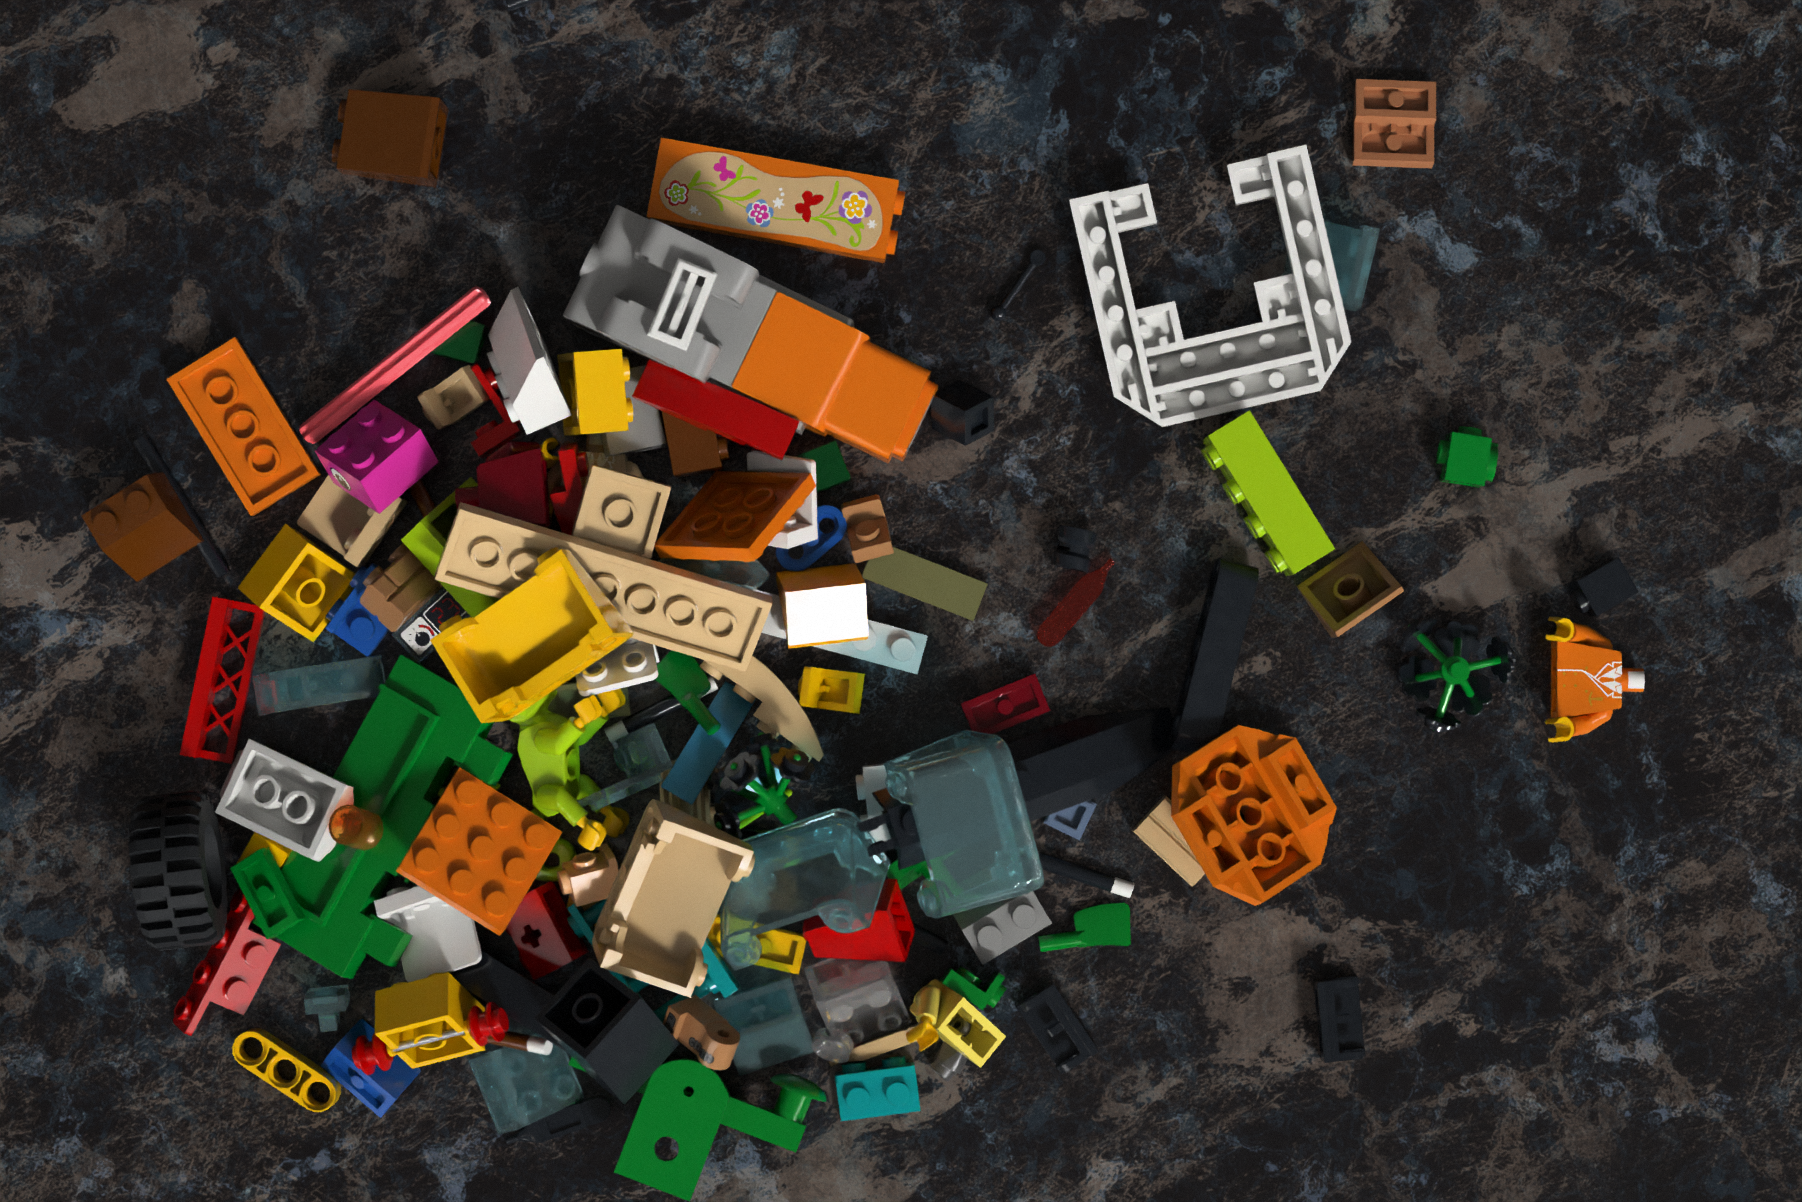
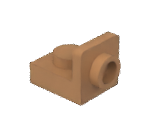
[841,494,894,563]

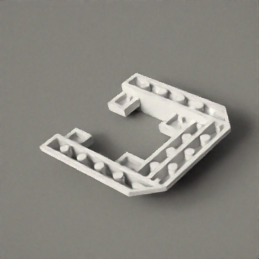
[1069,145,1351,427]

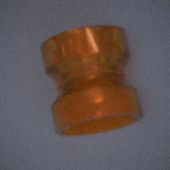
[329,805,383,851]

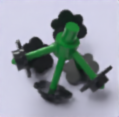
[1397,616,1516,732]
[707,732,815,839]

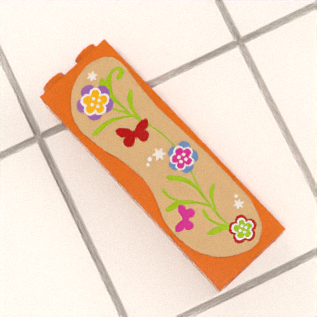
[647,138,905,263]

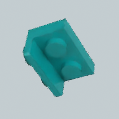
[834,1056,921,1121]

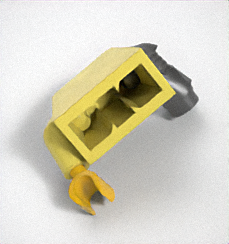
[906,979,1006,1082]

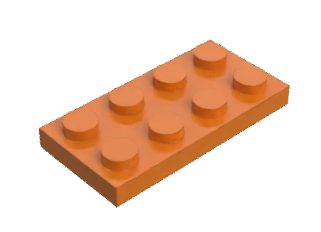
[166,337,321,516]

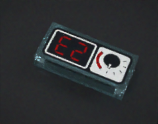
[392,587,471,664]

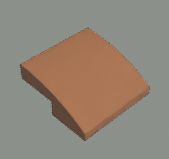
[1352,79,1436,169]

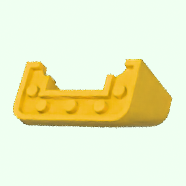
[430,547,634,723]

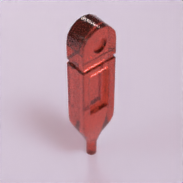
[1036,558,1115,647]

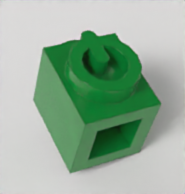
[1436,426,1498,488]

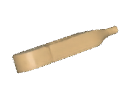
[828,1023,919,1066]

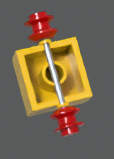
[352,972,509,1075]

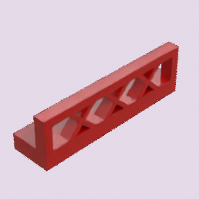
[180,596,265,764]

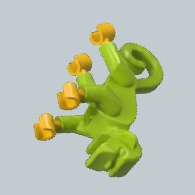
[509,688,629,882]

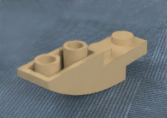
[699,655,824,762]

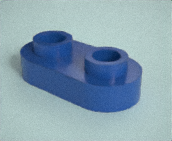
[776,505,847,571]

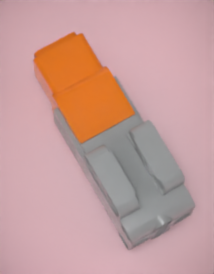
[563,205,938,464]

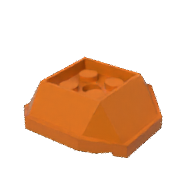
[1171,725,1337,906]

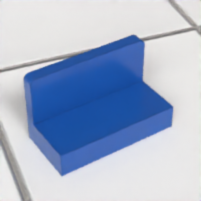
[320,1019,421,1118]

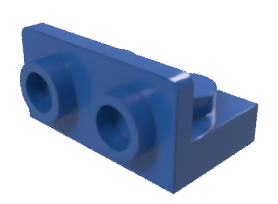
[326,563,389,657]

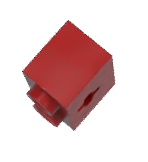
[505,881,589,980]

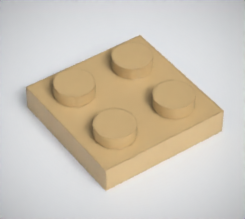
[571,464,671,559]

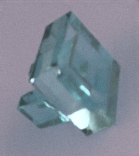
[304,985,350,1032]

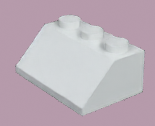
[487,287,572,434]

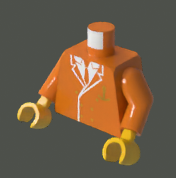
[1545,616,1645,743]

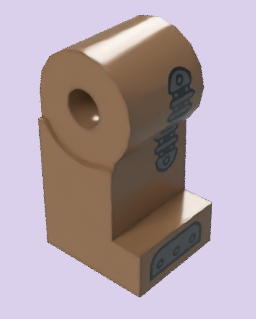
[663,995,740,1070]

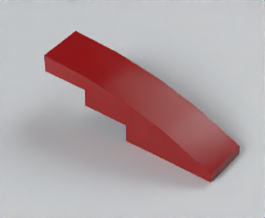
[632,360,800,460]

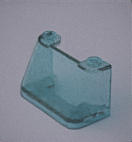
[884,730,1044,918]
[720,808,891,971]

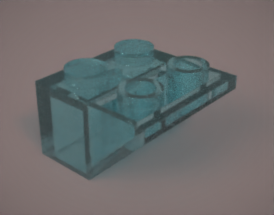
[713,974,816,1076]

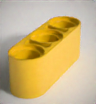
[232,1028,341,1112]

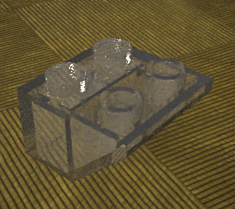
[804,958,912,1052]

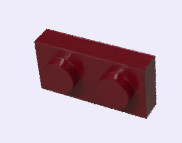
[961,674,1050,741]

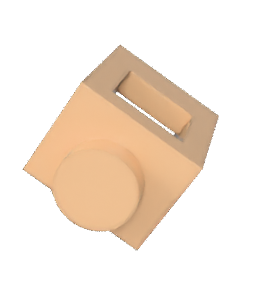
[557,843,619,907]

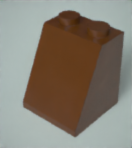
[332,89,449,188]

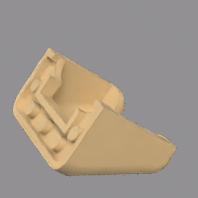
[592,799,756,998]

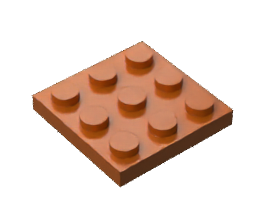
[654,471,816,562]
[396,767,562,936]

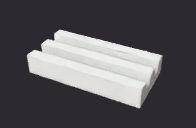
[647,258,717,352]

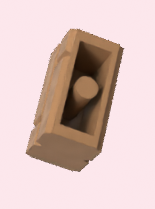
[359,543,443,632]

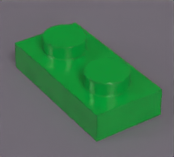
[230,847,305,939]

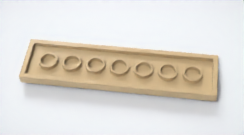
[435,502,773,672]

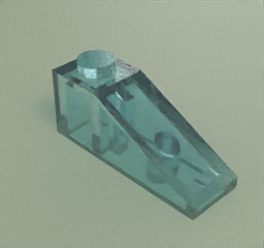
[252,655,386,716]

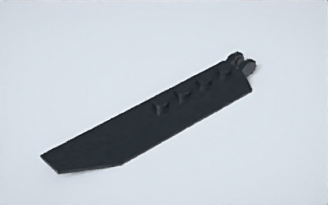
[858,707,1176,870]

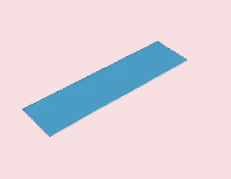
[661,681,756,805]

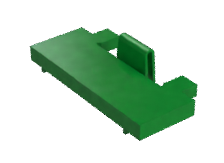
[252,654,513,979]

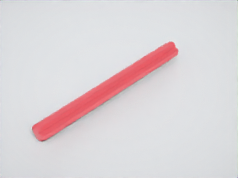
[299,286,491,444]

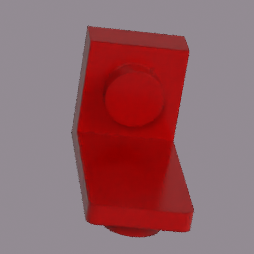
[470,363,523,458]

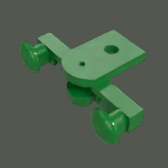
[568,1057,827,1202]

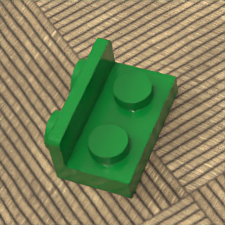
[939,966,1007,1011]

